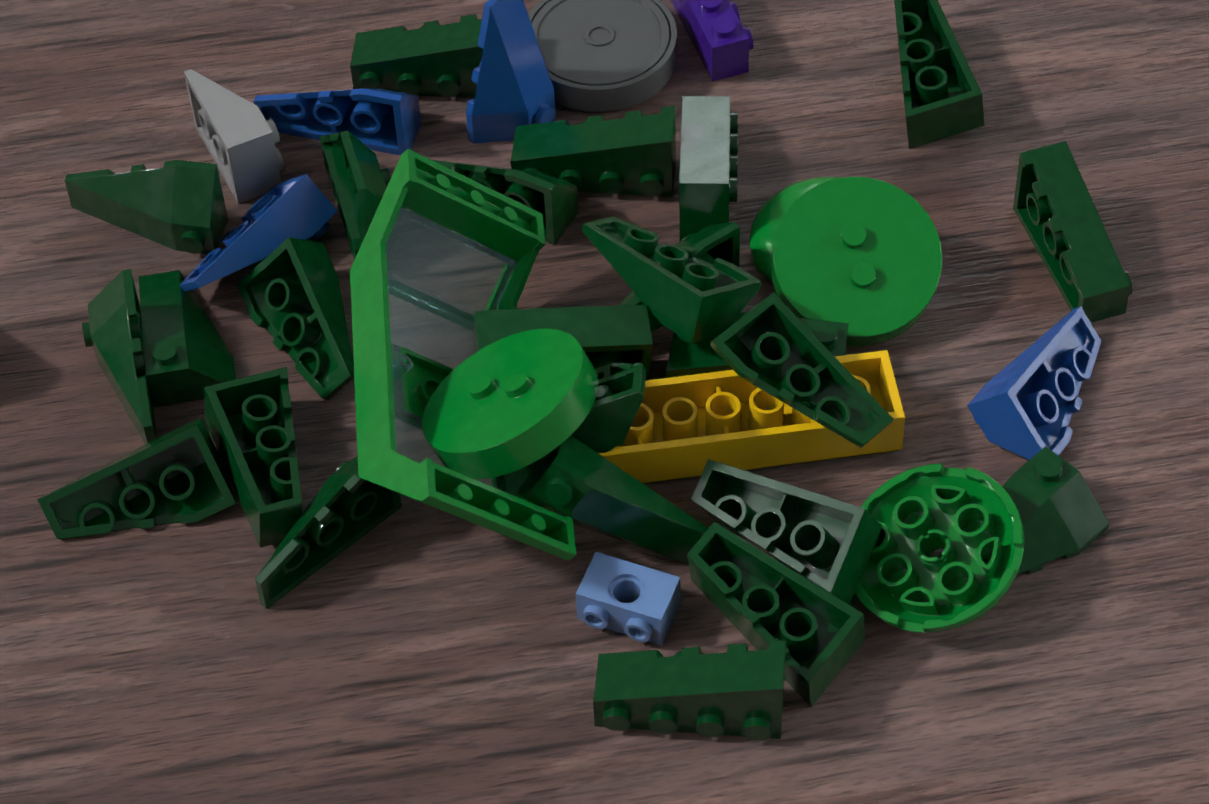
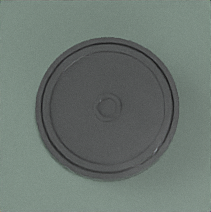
[528,0,677,112]

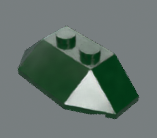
[320,131,402,260]
[526,363,646,469]

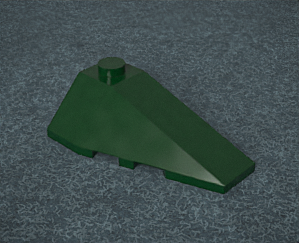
[64,160,228,254]
[139,270,236,407]
[37,418,236,539]
[518,436,709,564]

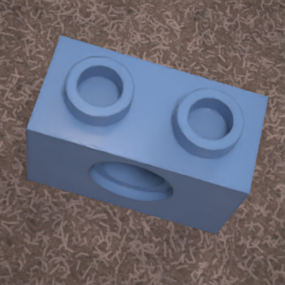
[576,552,681,645]

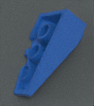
[466,0,556,144]
[253,88,422,156]
[179,174,337,291]
[967,306,1102,460]

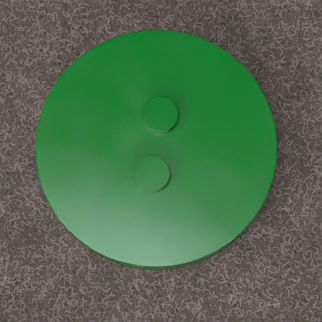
[771,177,942,347]
[422,329,599,479]

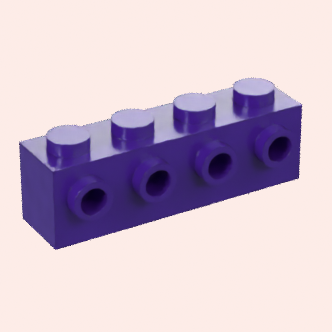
[670,0,754,82]

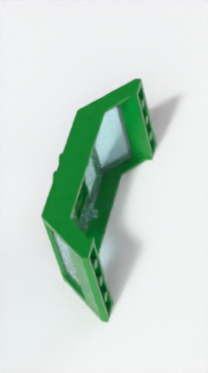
[350,149,576,561]

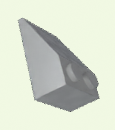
[184,69,285,204]

